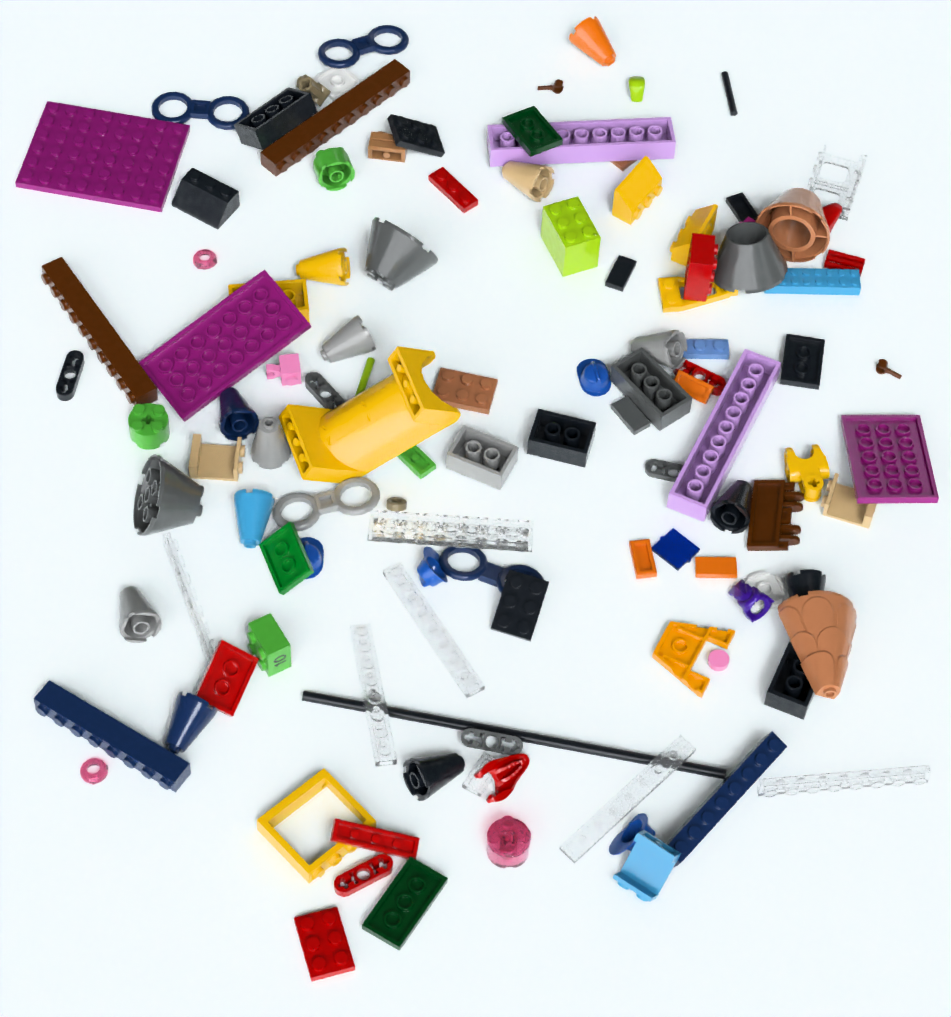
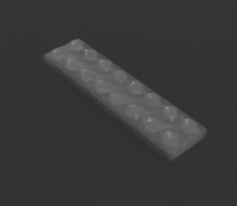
[367,509,534,552]

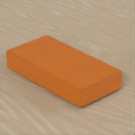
[674,370,715,404]
[629,539,657,579]
[695,557,737,578]

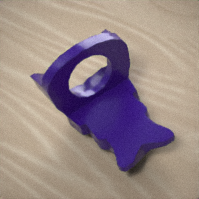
[728,579,775,623]

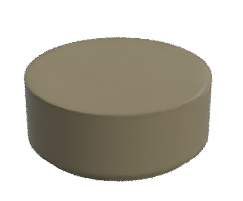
[386,497,407,512]

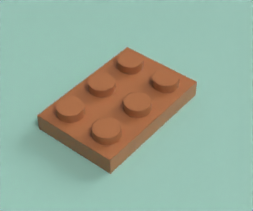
[433,368,498,415]

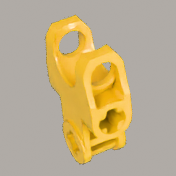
[784,444,830,502]

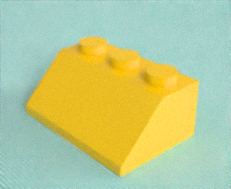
[612,156,663,225]
[670,204,718,266]

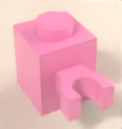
[266,353,302,386]

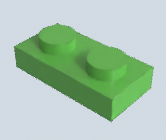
[397,445,436,479]

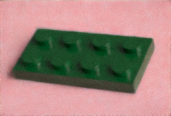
[362,857,448,951]

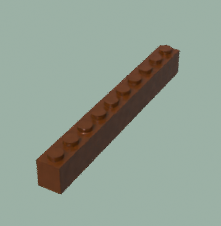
[260,59,410,177]
[41,257,158,406]

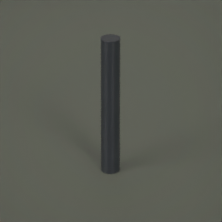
[721,71,738,116]

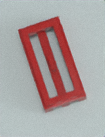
[824,249,866,277]

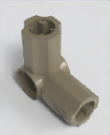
[296,74,331,107]

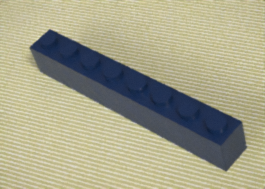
[34,680,191,793]
[666,731,788,867]

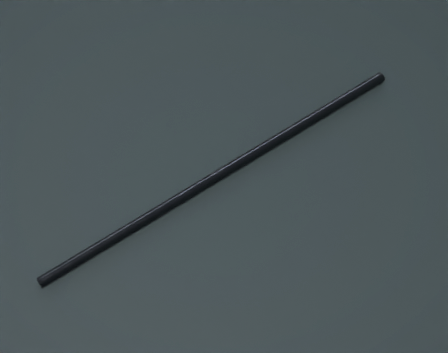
[302,690,727,779]

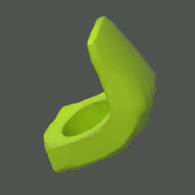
[628,76,645,102]

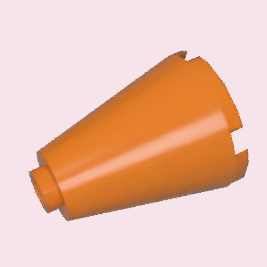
[569,16,616,66]

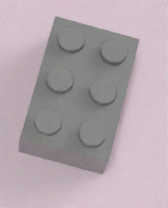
[446,425,519,490]

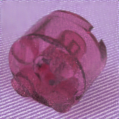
[486,815,531,869]

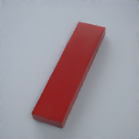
[330,818,420,859]

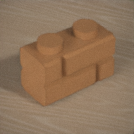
[368,131,408,163]

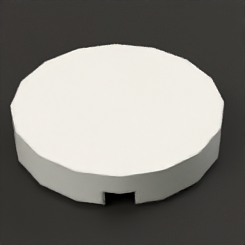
[745,571,786,609]

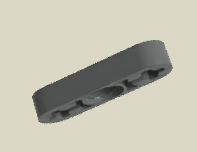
[305,372,345,409]
[645,459,683,482]
[461,728,523,755]

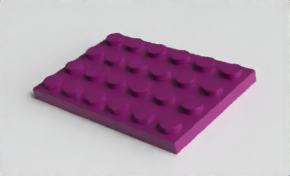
[840,415,939,504]

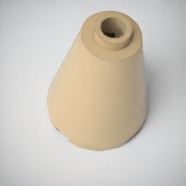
[502,161,555,202]

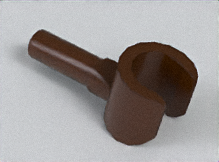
[538,79,564,94]
[876,359,902,379]

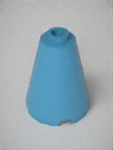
[234,489,275,549]

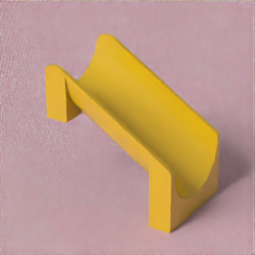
[279,346,461,483]

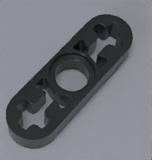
[56,350,85,401]

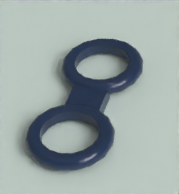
[317,25,409,69]
[151,92,250,130]
[439,543,544,594]

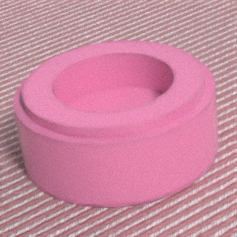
[708,649,729,671]

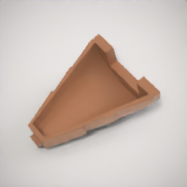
[777,590,857,699]

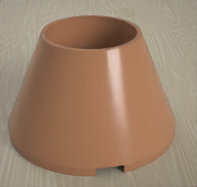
[755,188,830,262]

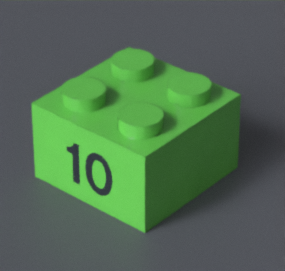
[246,613,292,677]

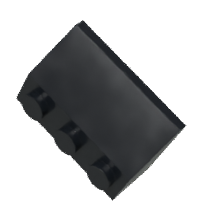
[171,167,240,230]

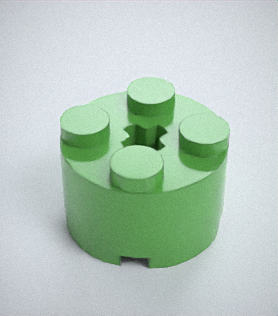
[313,147,355,191]
[128,403,170,450]

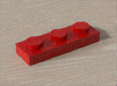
[428,167,478,213]

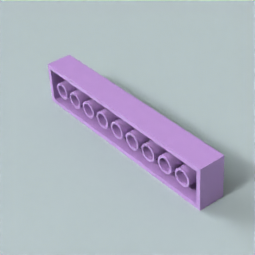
[487,117,676,167]
[667,349,781,522]

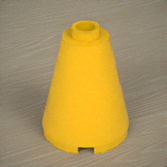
[296,247,350,286]

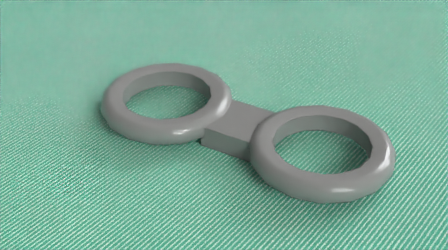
[273,477,380,531]

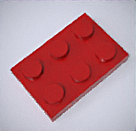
[195,640,259,717]
[294,907,355,982]

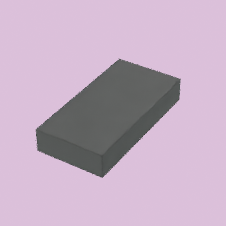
[611,396,651,435]

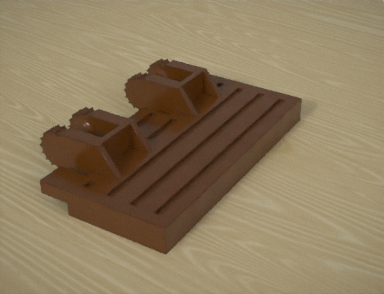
[747,480,804,551]

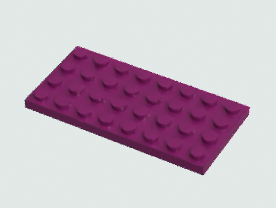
[139,269,311,422]

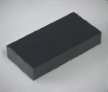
[726,192,758,222]
[605,255,637,292]

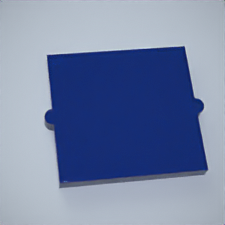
[651,528,700,571]

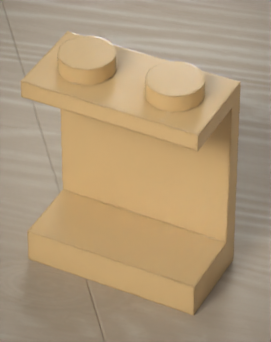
[189,434,246,481]
[821,473,877,529]

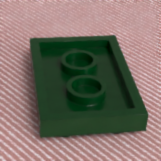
[502,106,563,157]

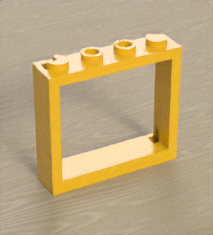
[257,768,376,883]

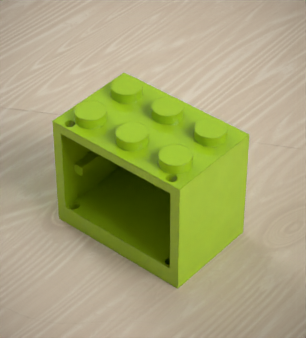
[541,196,601,277]

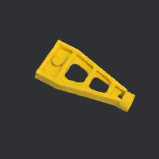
[658,277,738,313]

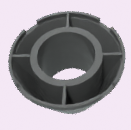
[713,222,788,294]

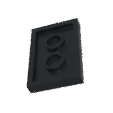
[387,114,445,158]
[780,334,825,390]
[491,569,549,642]

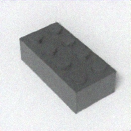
[610,347,692,431]

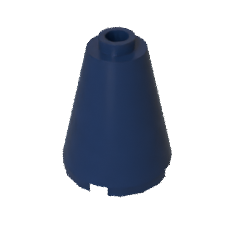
[219,387,259,441]
[165,691,217,754]

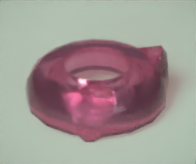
[192,249,217,270]
[80,758,109,785]

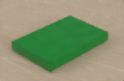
[259,521,314,595]

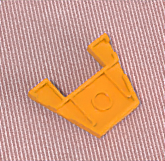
[652,621,736,698]

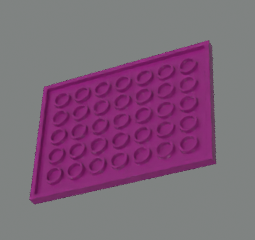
[15,101,190,213]

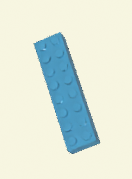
[764,268,861,296]

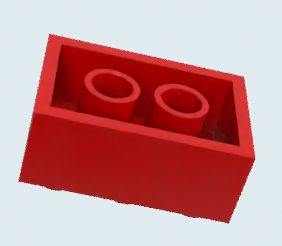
[683,233,718,302]

